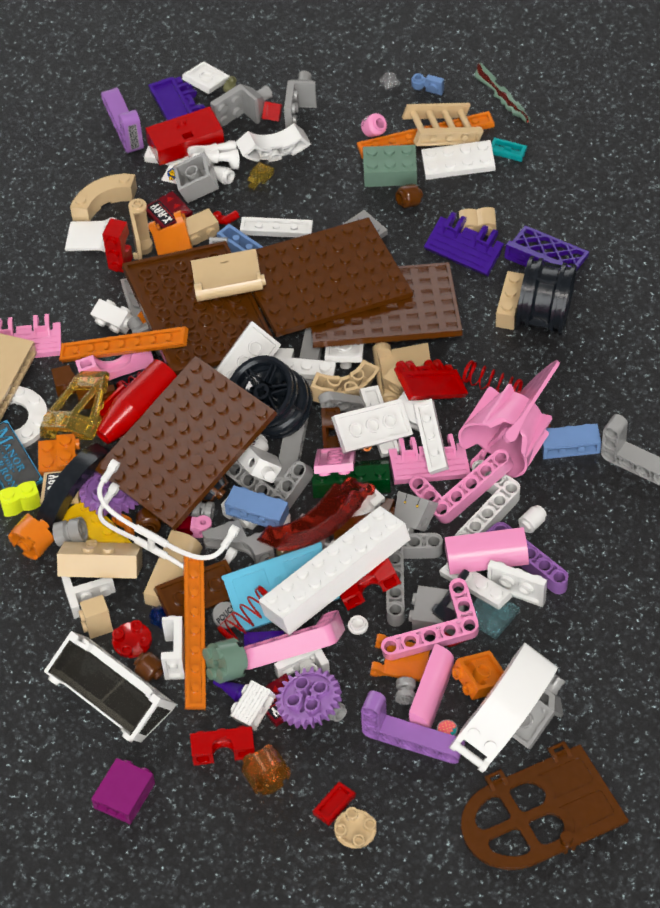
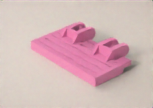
[0,314,62,358]
[388,434,470,485]

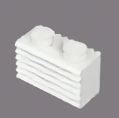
[230,680,276,731]

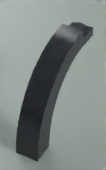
[36,443,112,533]

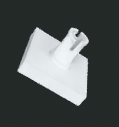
[325,344,364,369]

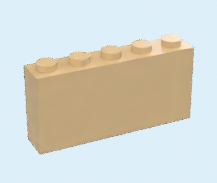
[0,333,37,421]

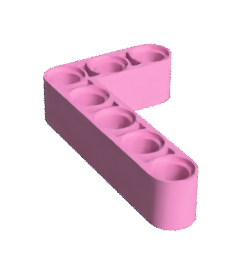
[409,449,513,524]
[381,578,479,660]
[243,610,345,670]

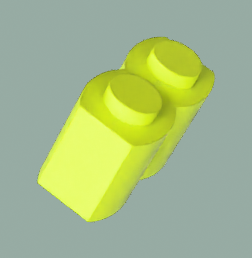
[0,481,41,517]

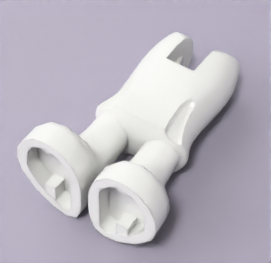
[187,140,239,170]

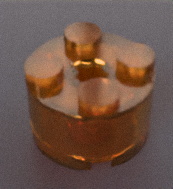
[242,745,291,795]

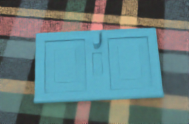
[221,542,340,633]

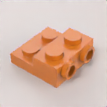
[38,433,80,476]
[452,650,504,700]

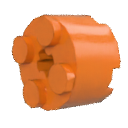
[8,513,54,560]

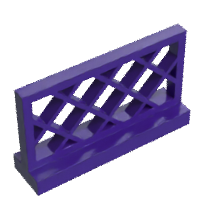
[504,226,589,271]

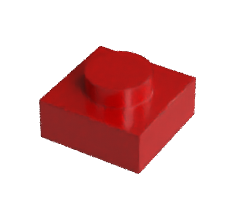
[262,101,282,121]

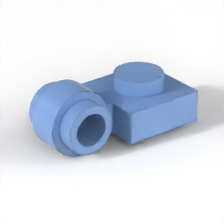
[411,73,444,95]

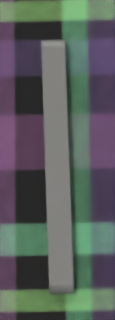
[274,327,323,489]

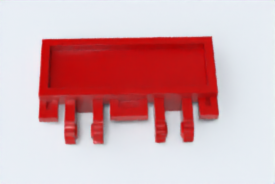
[394,359,468,401]

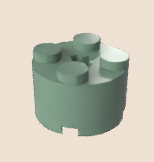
[202,638,248,683]

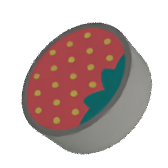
[437,719,458,736]

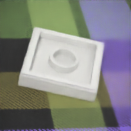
[182,61,229,94]

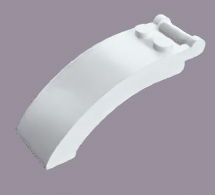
[449,643,558,773]

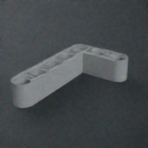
[601,414,660,485]
[225,460,313,509]
[386,533,443,627]

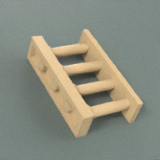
[402,103,484,146]

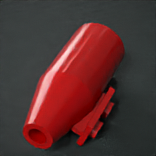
[95,359,177,444]

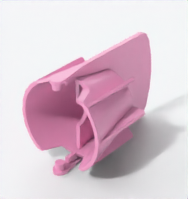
[458,360,560,478]

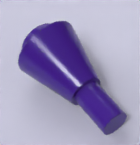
[213,681,245,702]

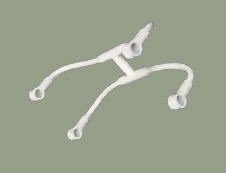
[97,459,240,569]

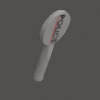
[212,602,237,629]

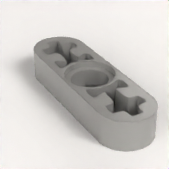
[318,391,364,412]

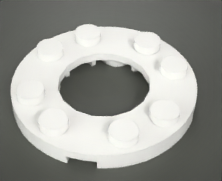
[9,386,49,448]

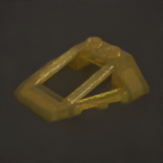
[40,371,110,440]

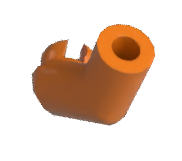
[112,514,135,535]

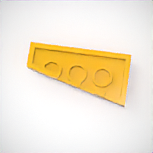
[63,500,131,543]

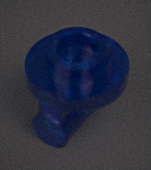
[149,605,167,629]

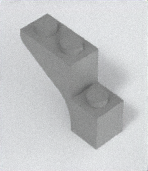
[202,519,275,564]

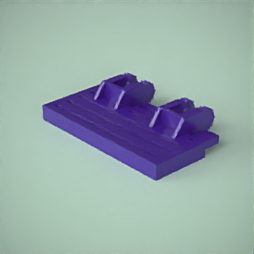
[148,76,206,121]
[424,212,504,277]

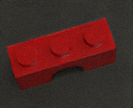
[102,218,133,273]
[340,558,401,610]
[190,726,256,766]

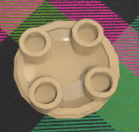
[334,807,376,848]

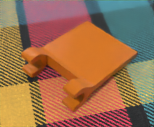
[148,210,193,255]
[370,634,430,682]

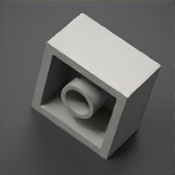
[173,152,219,203]

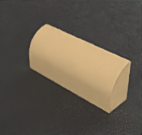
[143,529,202,609]

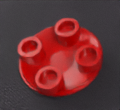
[112,620,152,658]

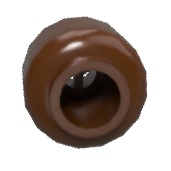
[395,183,423,208]
[136,508,161,534]
[133,652,164,682]

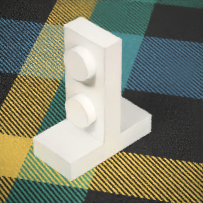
[61,577,116,619]
[274,649,330,678]

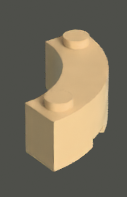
[70,173,137,221]
[310,360,380,403]

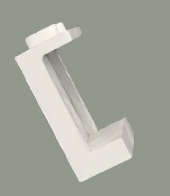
[161,615,184,680]

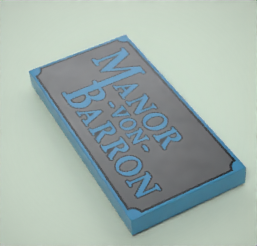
[0,420,43,489]

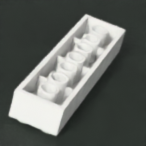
[259,506,411,635]

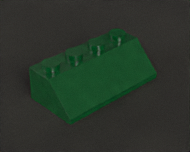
[311,459,391,498]

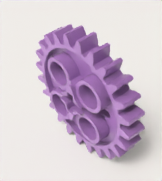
[79,472,139,517]
[275,667,342,729]

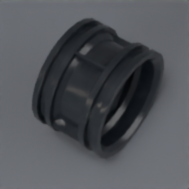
[516,256,577,334]
[230,355,313,439]

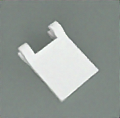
[65,217,116,252]

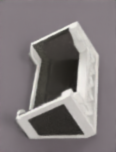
[44,631,177,742]

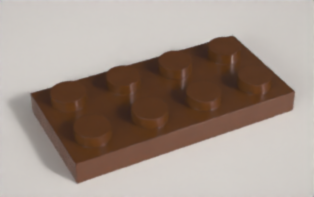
[154,559,232,620]

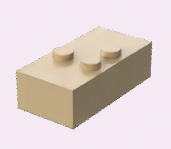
[57,540,142,579]

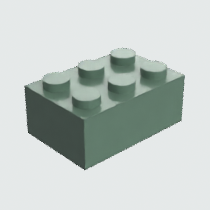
[363,145,417,187]

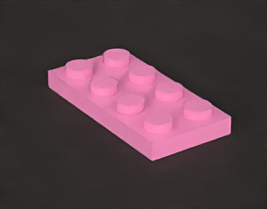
[314,447,356,476]

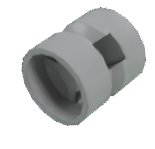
[52,517,88,547]

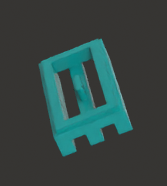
[491,138,527,162]

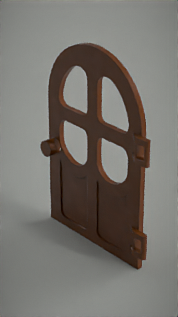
[461,741,629,870]

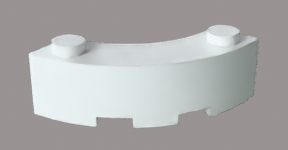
[236,123,311,162]

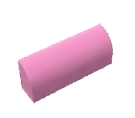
[445,527,529,575]
[409,644,454,728]

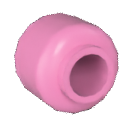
[361,113,387,138]

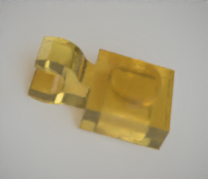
[248,162,274,190]

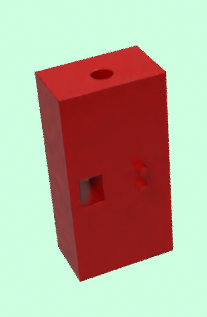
[145,107,224,165]

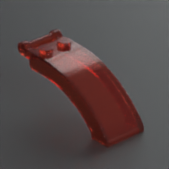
[257,477,375,551]

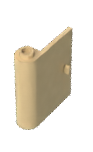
[128,198,153,260]
[191,248,266,302]
[372,342,431,403]

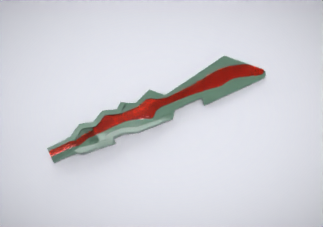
[475,63,530,123]

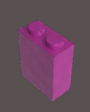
[92,758,155,825]

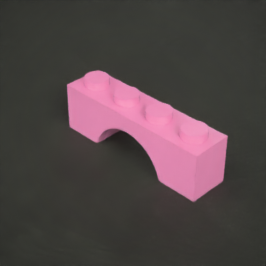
[75,351,154,385]

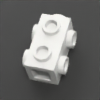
[90,299,133,334]

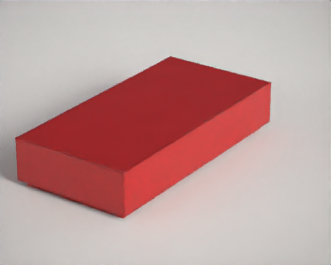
[312,781,356,826]

